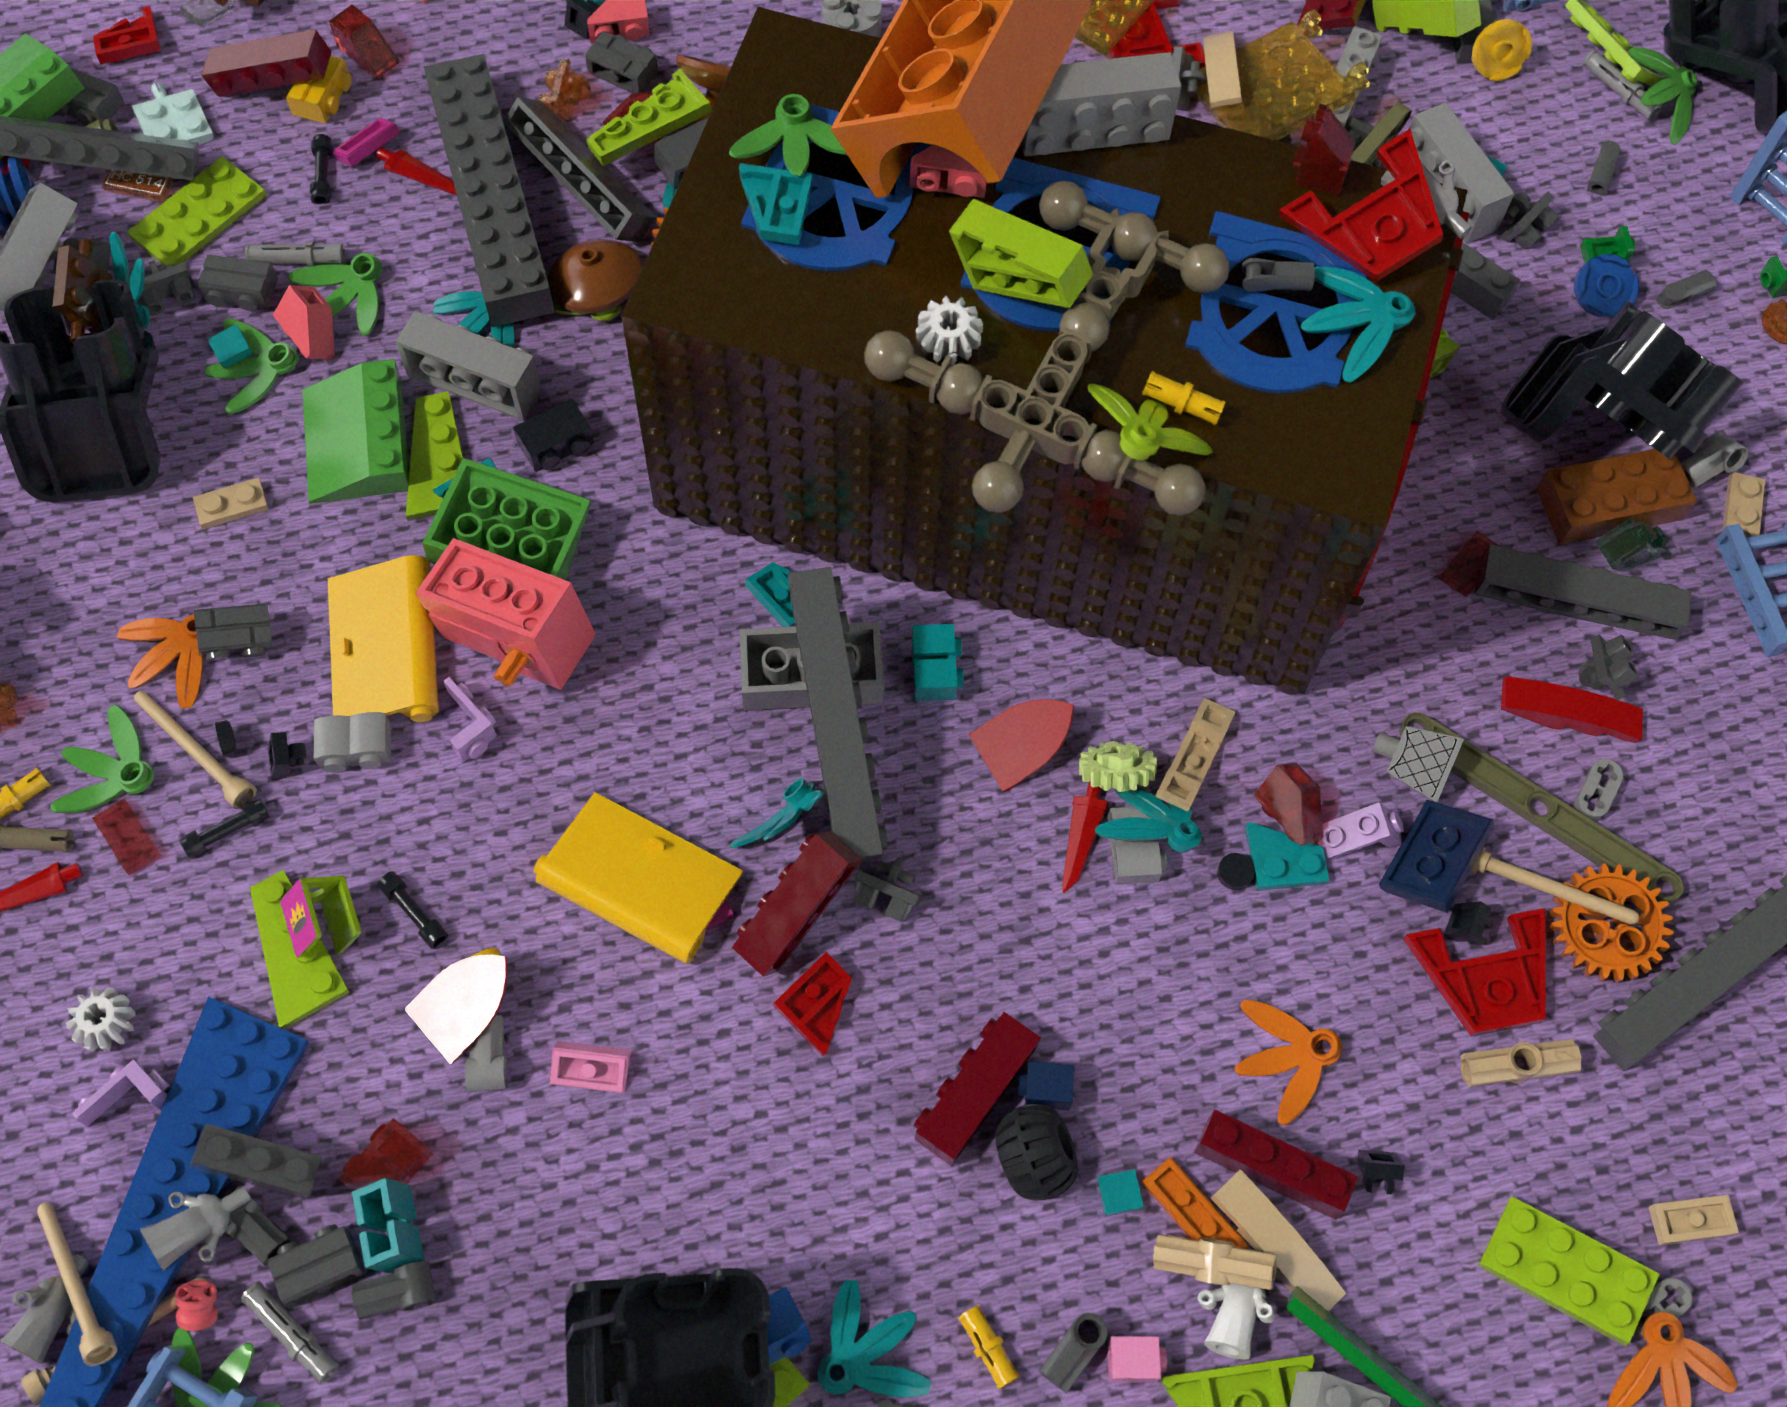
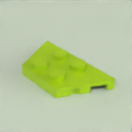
[1161,1355,1314,1407]

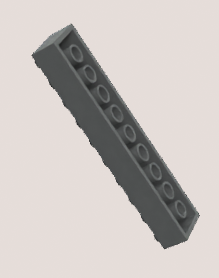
[423,54,555,327]

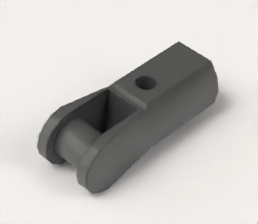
[1586,141,1620,196]
[1242,258,1315,292]
[1657,270,1716,309]

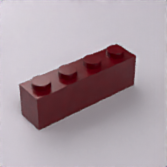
[201,29,332,97]
[731,831,863,977]
[913,1012,1041,1167]
[1194,1109,1358,1220]

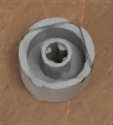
[822,0,882,38]

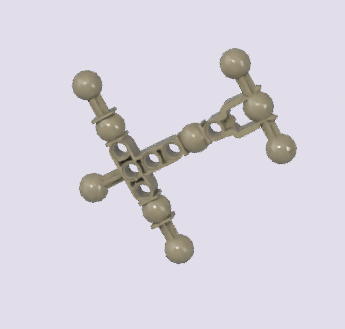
[864,180,1230,516]

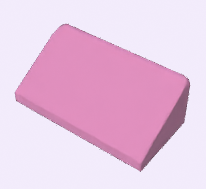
[550,1041,632,1093]

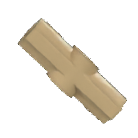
[1460,1039,1582,1088]
[1153,1234,1277,1290]

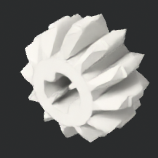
[916,295,983,365]
[65,987,136,1052]

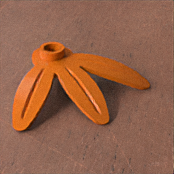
[116,614,203,708]
[1234,999,1343,1126]
[1607,1312,1738,1407]

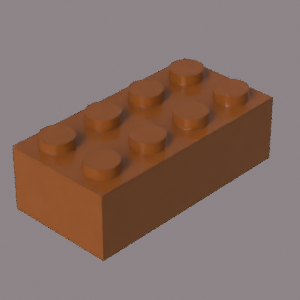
[1536,449,1697,545]

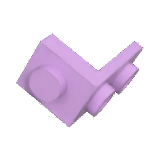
[443,677,497,763]
[1314,802,1404,860]
[72,1060,170,1127]

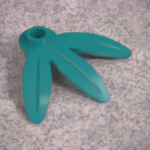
[109,231,150,329]
[1301,267,1415,382]
[433,291,514,348]
[730,778,826,848]
[1095,787,1202,853]
[817,1280,931,1397]

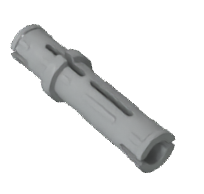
[1582,50,1663,120]
[245,241,346,267]
[241,1282,340,1385]

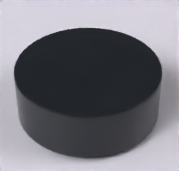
[215,720,238,757]
[1217,853,1255,890]

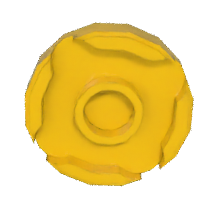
[1472,19,1532,81]

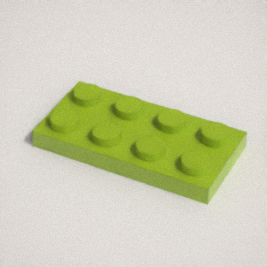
[127,156,267,267]
[1478,1196,1660,1347]

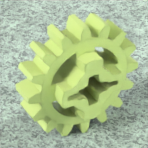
[1079,741,1157,792]

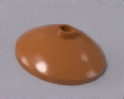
[676,54,731,98]
[547,239,642,313]

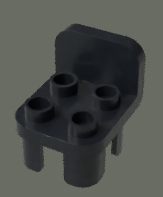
[1663,0,1787,135]
[0,279,161,503]
[1501,301,1744,460]
[565,1268,776,1407]

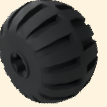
[995,1104,1078,1201]

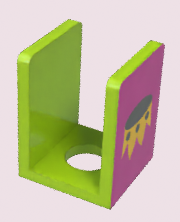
[280,875,361,958]

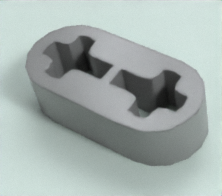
[1574,759,1623,821]
[1633,1278,1692,1339]

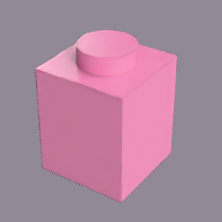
[1107,1336,1167,1383]

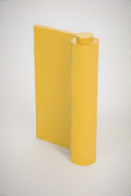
[328,555,439,722]
[533,792,743,965]

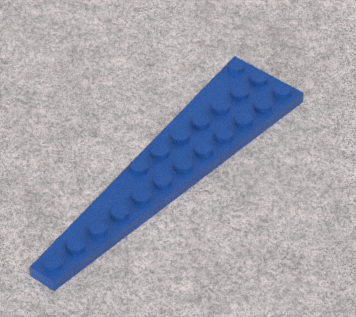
[39,996,309,1407]

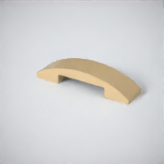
[1203,30,1242,108]
[1155,698,1236,812]

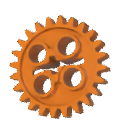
[1549,863,1674,983]

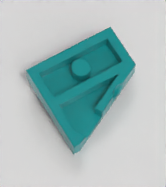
[739,163,813,245]
[745,562,796,627]
[1244,822,1330,891]

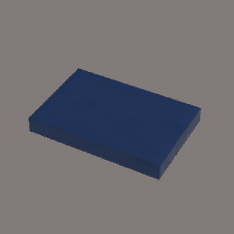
[1379,800,1495,913]

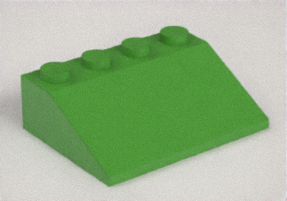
[0,33,85,159]
[302,359,409,504]
[422,458,591,580]

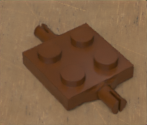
[52,238,113,344]

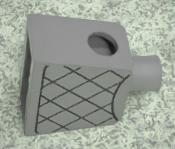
[1372,726,1464,802]

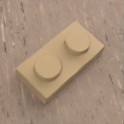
[1722,472,1765,537]
[193,477,269,530]
[1649,1195,1739,1246]

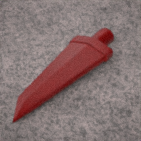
[376,147,457,196]
[1062,781,1109,893]
[0,862,83,912]

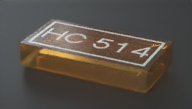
[102,170,175,203]

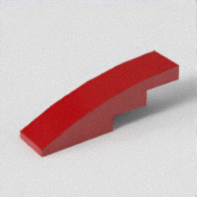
[1501,676,1643,743]

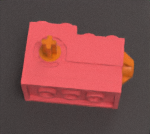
[416,538,596,690]

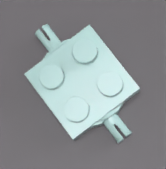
[132,82,214,145]

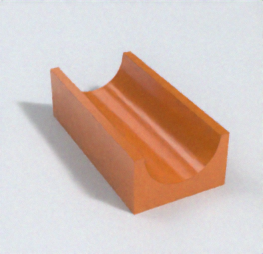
[830,0,1093,198]

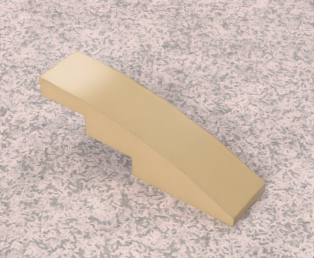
[1211,1169,1346,1312]

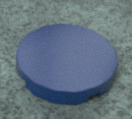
[1574,254,1639,318]

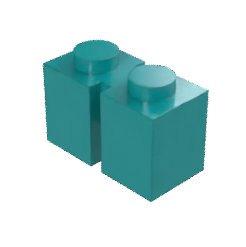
[912,624,964,701]
[352,1178,425,1274]

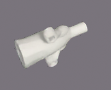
[1198,1283,1275,1360]

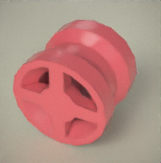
[175,1280,218,1331]

